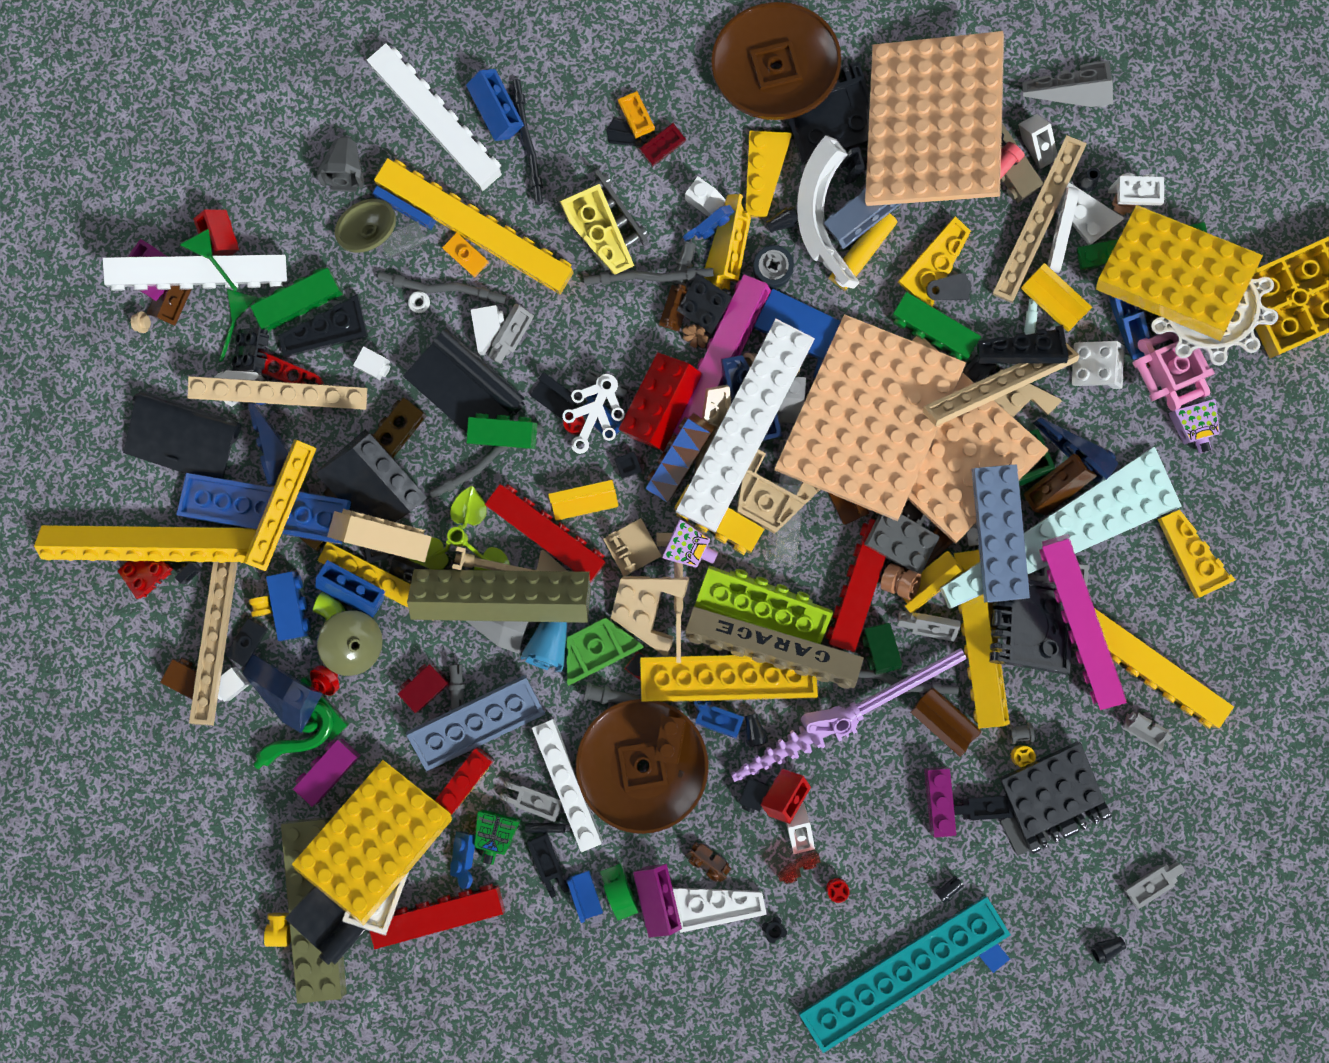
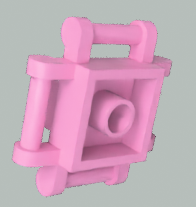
[1132,332,1215,411]

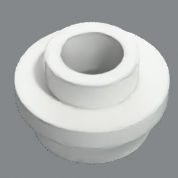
[408,291,430,313]

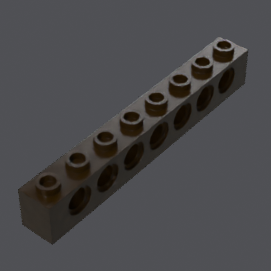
[299,397,427,551]

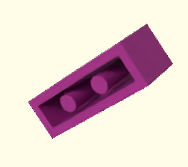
[293,738,361,807]
[924,766,957,838]
[633,864,682,938]

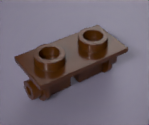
[659,284,688,332]
[685,842,731,882]

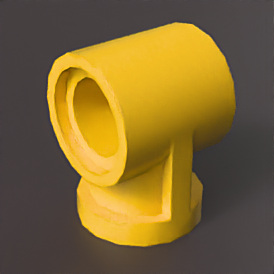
[264,913,291,947]

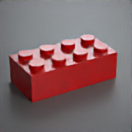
[618,352,702,452]

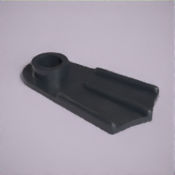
[606,118,656,147]
[926,273,972,300]

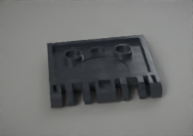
[787,61,870,164]
[989,579,1072,675]
[999,741,1112,855]

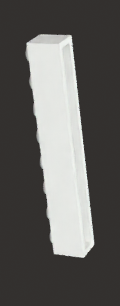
[367,44,502,191]
[103,255,287,291]

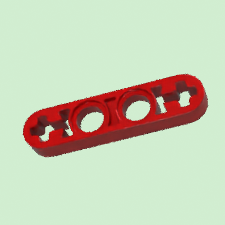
[257,350,324,385]

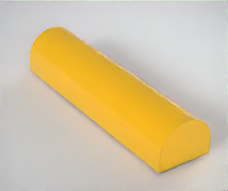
[828,213,898,291]

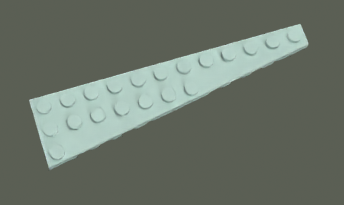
[940,447,1181,609]

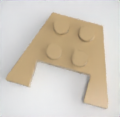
[994,369,1062,417]
[736,449,821,534]
[611,576,690,657]

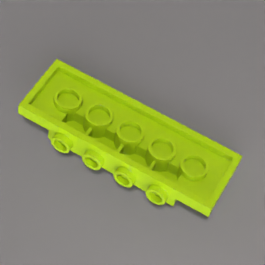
[694,565,833,644]

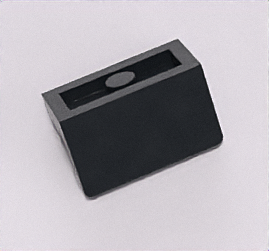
[530,372,579,420]

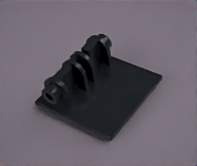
[677,274,733,334]
[232,327,269,374]

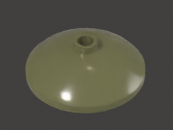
[335,199,396,253]
[317,610,383,676]

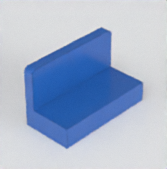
[567,870,603,923]

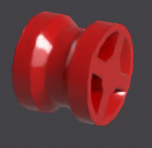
[563,412,585,435]
[826,878,850,903]

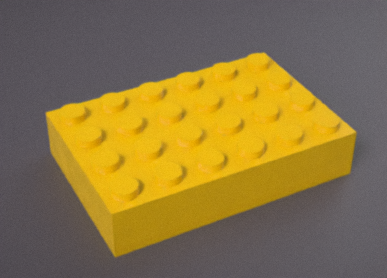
[1096,205,1263,341]
[1252,237,1329,359]
[292,760,452,926]

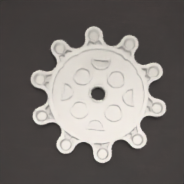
[1151,277,1278,366]

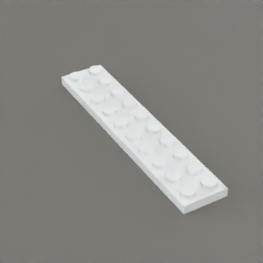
[676,319,815,532]

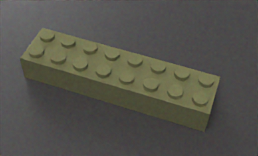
[407,569,591,623]
[281,817,347,1004]

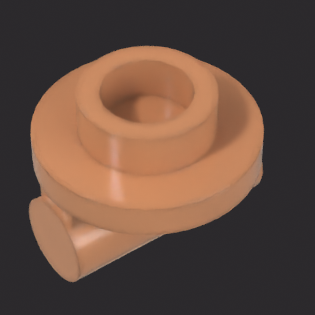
[1112,193,1136,215]

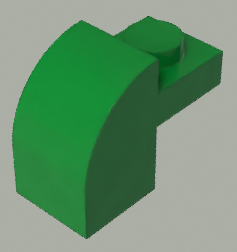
[600,863,639,921]

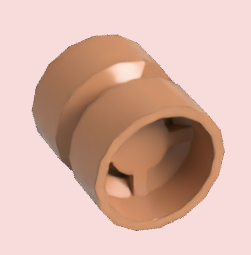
[881,563,921,600]

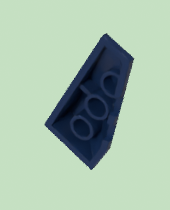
[721,355,782,441]
[248,403,290,486]
[1033,417,1119,484]
[242,654,323,733]

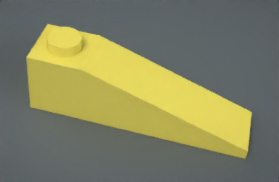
[560,184,634,275]

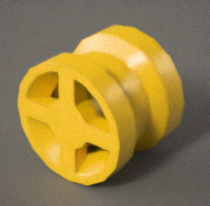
[249,596,273,617]
[1011,745,1036,767]

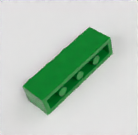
[250,267,343,332]
[891,292,982,362]

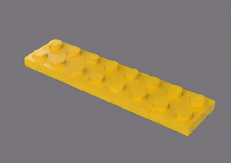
[640,655,818,702]

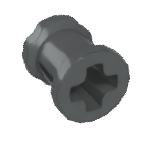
[1008,722,1035,744]

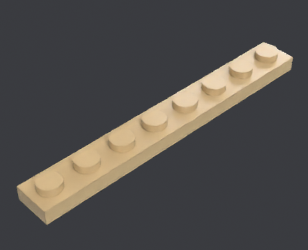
[993,135,1087,303]
[923,343,1079,426]
[188,376,368,410]
[189,562,238,726]

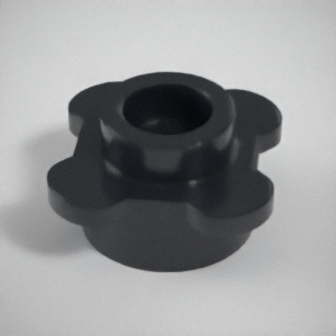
[761,917,787,943]

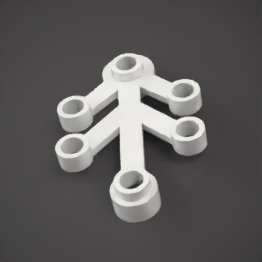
[563,374,625,454]

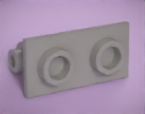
[1123,712,1172,751]

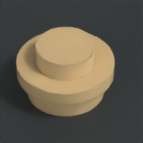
[131,311,151,333]

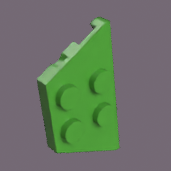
[567,618,644,686]

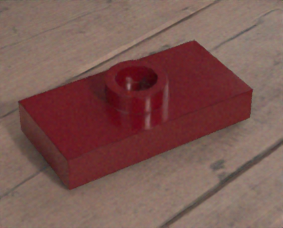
[639,123,686,167]

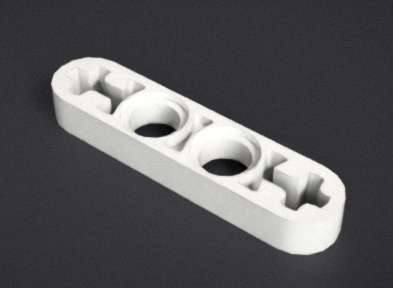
[1047,187,1079,273]

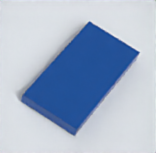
[754,289,841,360]

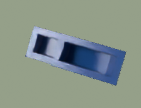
[1108,295,1150,360]

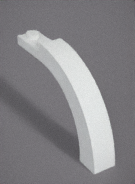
[797,135,860,288]

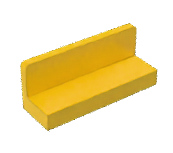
[1021,263,1092,332]
[548,480,618,520]
[903,551,965,613]

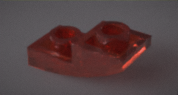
[777,851,821,884]

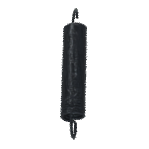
[517,823,572,833]

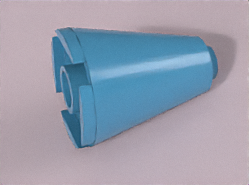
[520,622,567,672]

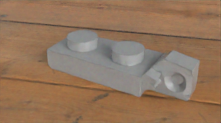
[488,304,534,364]
[897,611,960,641]
[1124,862,1185,909]

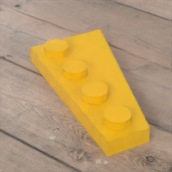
[746,131,792,218]
[898,216,971,307]
[1157,509,1235,599]

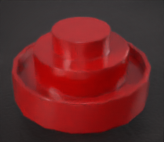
[310,665,340,696]

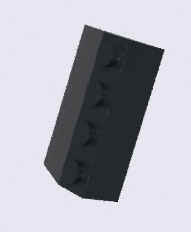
[315,429,427,522]

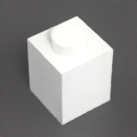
[353,346,390,380]
[218,667,250,702]

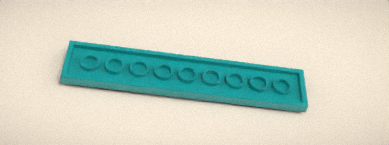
[799,895,1011,1053]

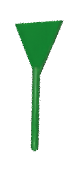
[180,229,237,291]
[219,289,258,362]

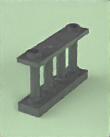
[556,169,649,272]

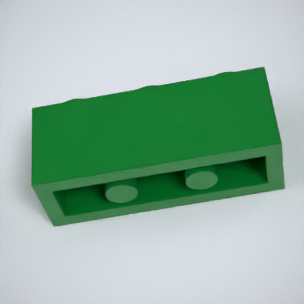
[467,413,537,449]

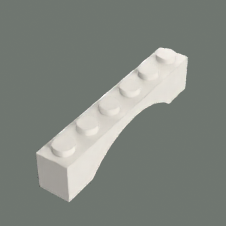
[532,719,603,852]

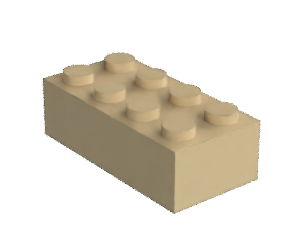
[327,509,431,562]

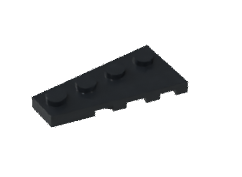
[278,294,369,358]
[977,325,1069,364]

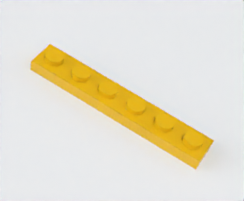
[243,439,317,571]
[317,542,411,607]

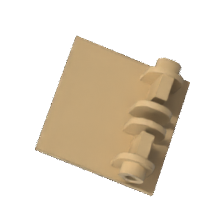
[603,518,662,576]

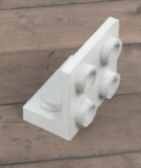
[1108,173,1164,205]
[1072,341,1125,389]

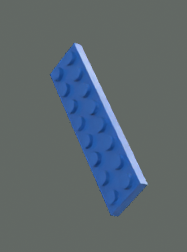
[176,473,351,545]

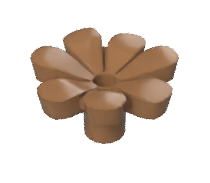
[682,325,709,348]

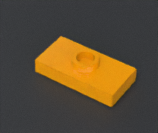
[618,91,655,139]
[442,232,489,278]

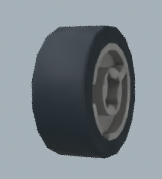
[753,245,794,289]

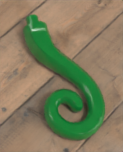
[253,702,334,769]

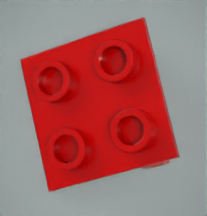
[118,561,173,600]

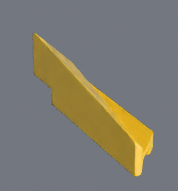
[704,194,751,290]

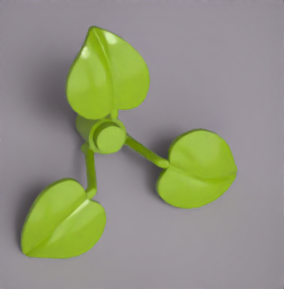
[409,486,510,570]

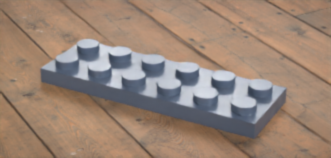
[971,464,1030,602]
[406,675,545,771]

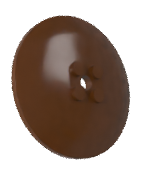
[712,2,841,120]
[576,699,709,834]

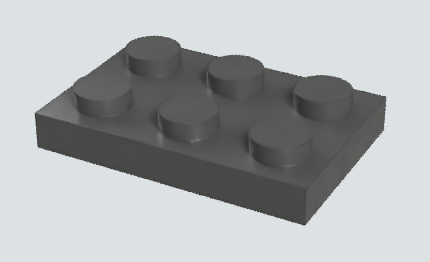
[864,514,940,574]

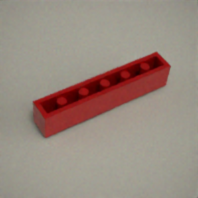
[484,484,606,583]
[826,519,886,653]
[369,883,505,950]

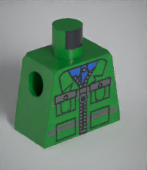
[475,809,521,865]

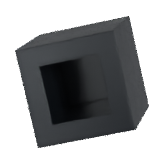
[739,777,769,813]

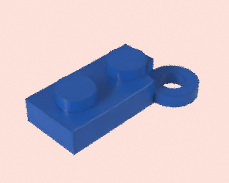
[683,205,734,241]

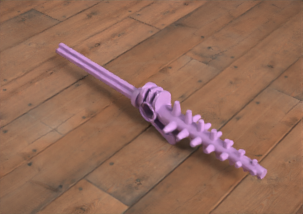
[731,648,967,782]

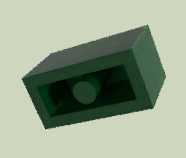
[861,623,902,675]

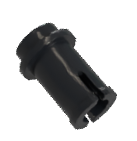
[935,875,964,903]

